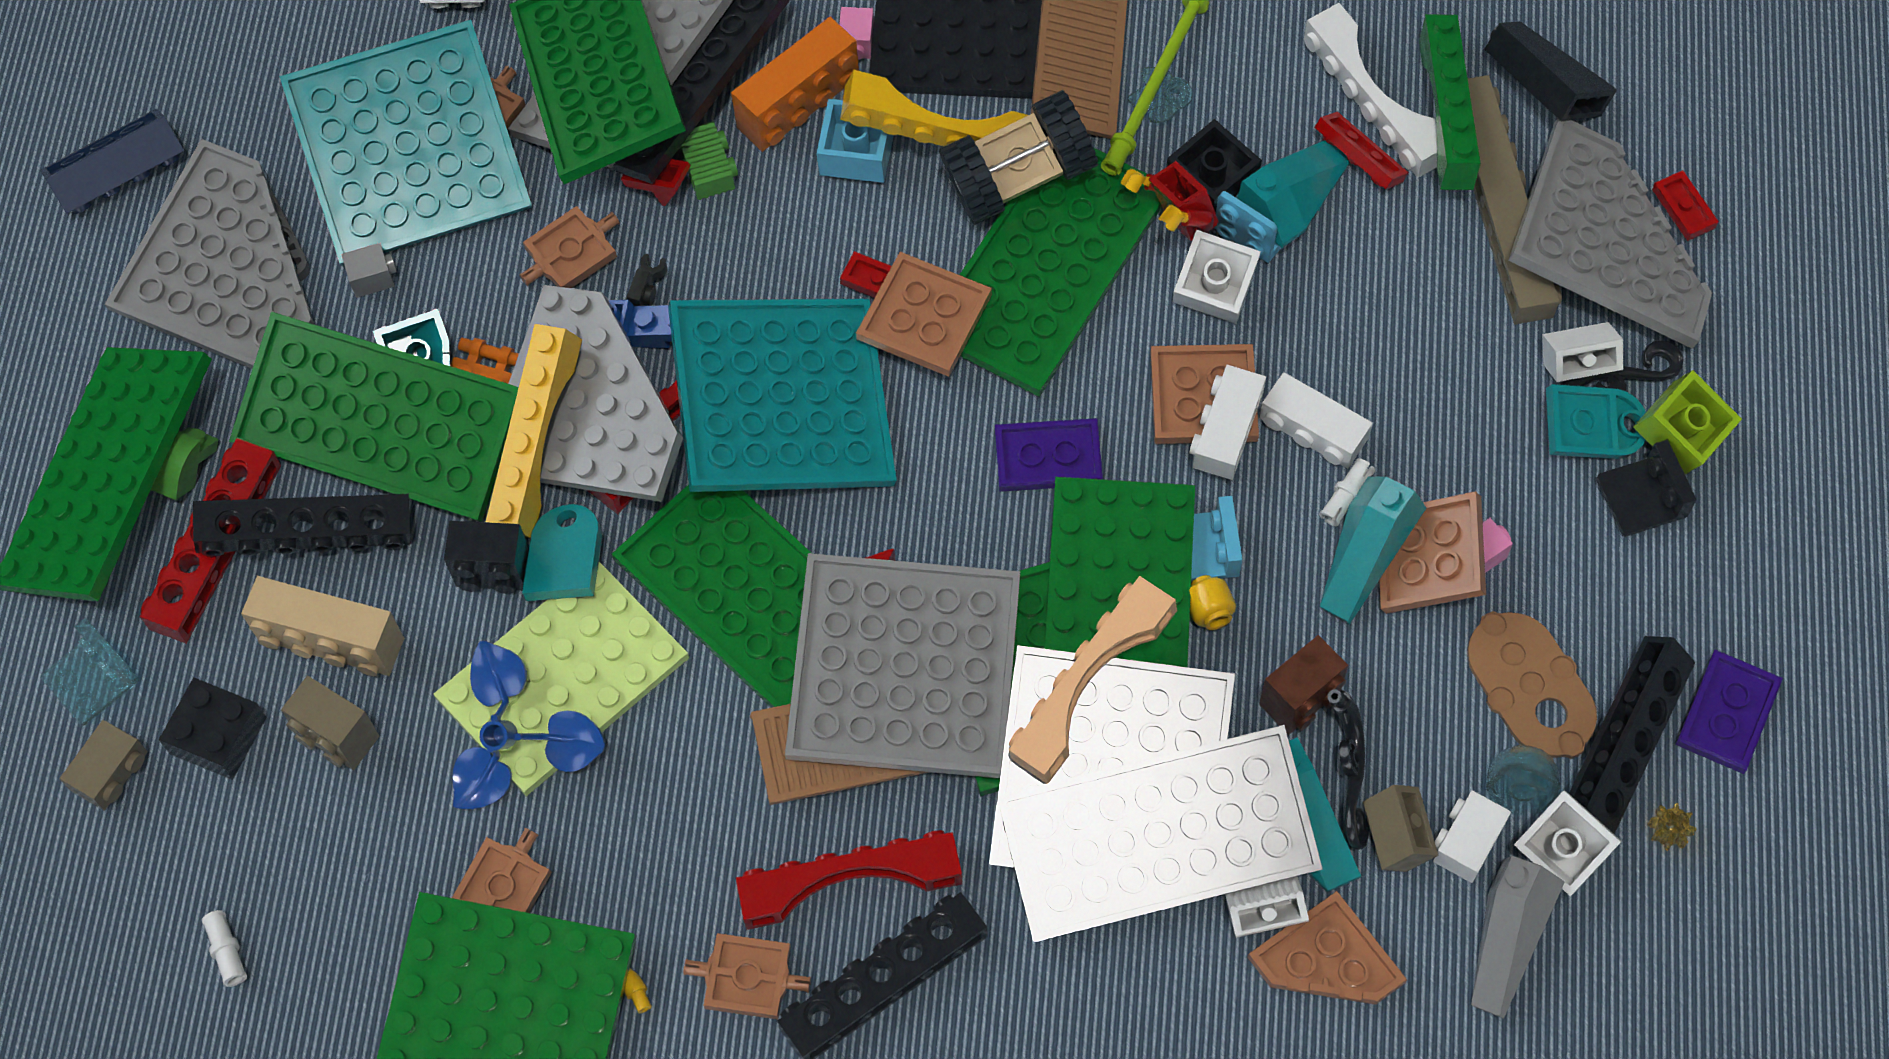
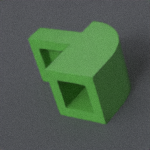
[151,427,219,500]

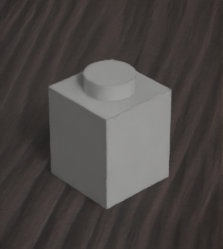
[341,243,397,298]

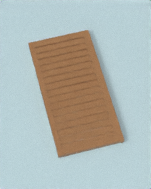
[1031,0,1127,139]
[750,704,929,805]

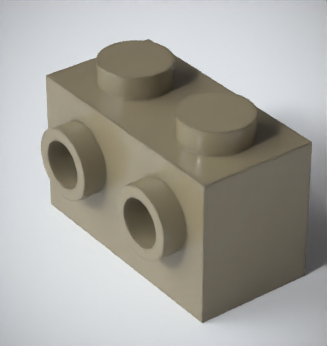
[59,720,148,811]
[1363,784,1439,872]

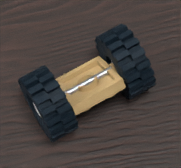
[939,90,1098,225]

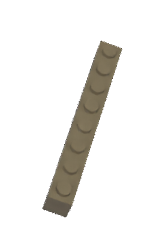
[1468,75,1562,325]

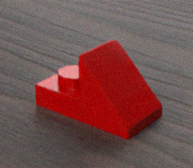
[621,159,691,206]

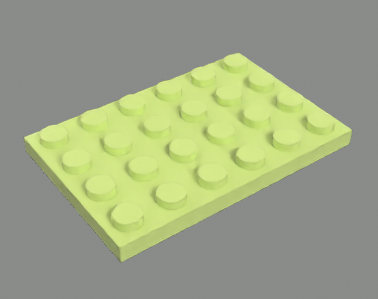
[434,562,689,797]

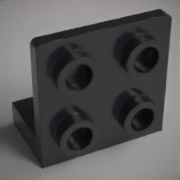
[1596,439,1697,537]

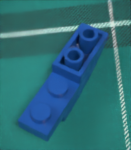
[608,300,672,348]

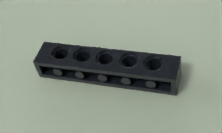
[193,494,410,557]
[1569,636,1696,834]
[777,892,988,1059]

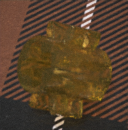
[1647,803,1697,851]

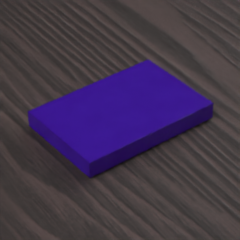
[995,418,1103,492]
[1675,650,1783,774]

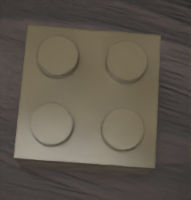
[281,675,380,770]

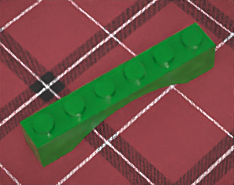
[1419,14,1481,190]

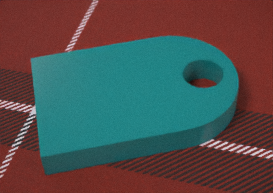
[1546,384,1646,459]
[522,504,602,601]

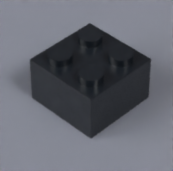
[1166,119,1262,213]
[444,520,529,594]
[159,677,267,780]

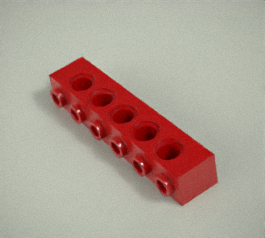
[140,438,281,644]

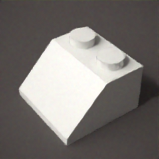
[1173,230,1261,324]
[1514,790,1622,896]

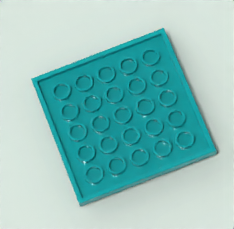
[279,20,532,266]
[668,299,897,492]

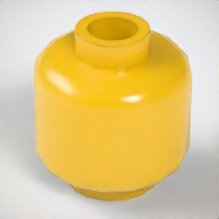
[1189,575,1236,630]

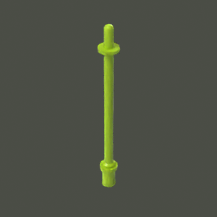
[1101,0,1210,176]

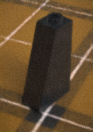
[1484,21,1617,121]

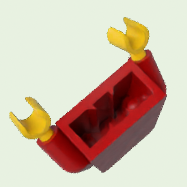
[1120,161,1218,241]

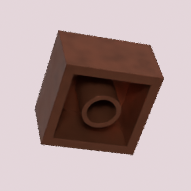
[1259,635,1349,735]

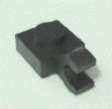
[626,254,667,306]

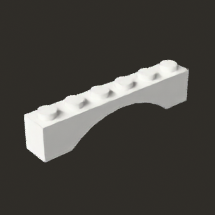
[1304,3,1437,178]

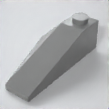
[1471,856,1565,1019]

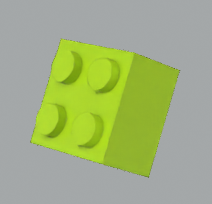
[1633,370,1742,474]

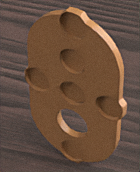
[1467,611,1597,759]

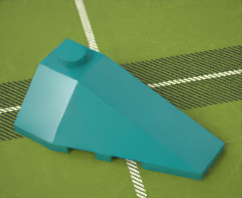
[1237,140,1350,248]
[373,309,450,366]
[1320,476,1426,624]
[1289,737,1361,893]

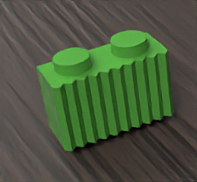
[680,121,738,200]

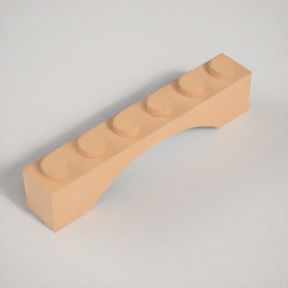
[1009,576,1177,785]

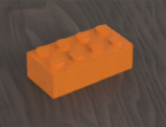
[731,16,859,152]

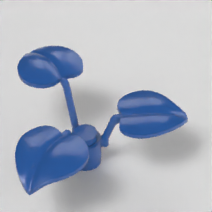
[452,641,605,809]

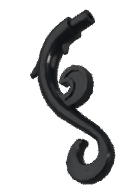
[1561,340,1684,391]
[1328,689,1368,850]

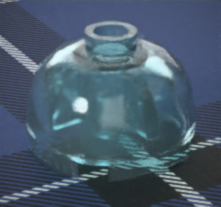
[1486,745,1560,815]

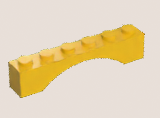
[840,70,1029,146]
[485,324,582,539]

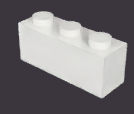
[1189,365,1266,480]
[1259,372,1373,469]

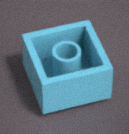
[816,99,894,183]

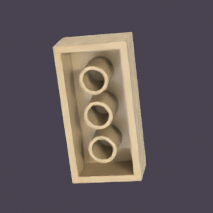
[241,576,405,676]

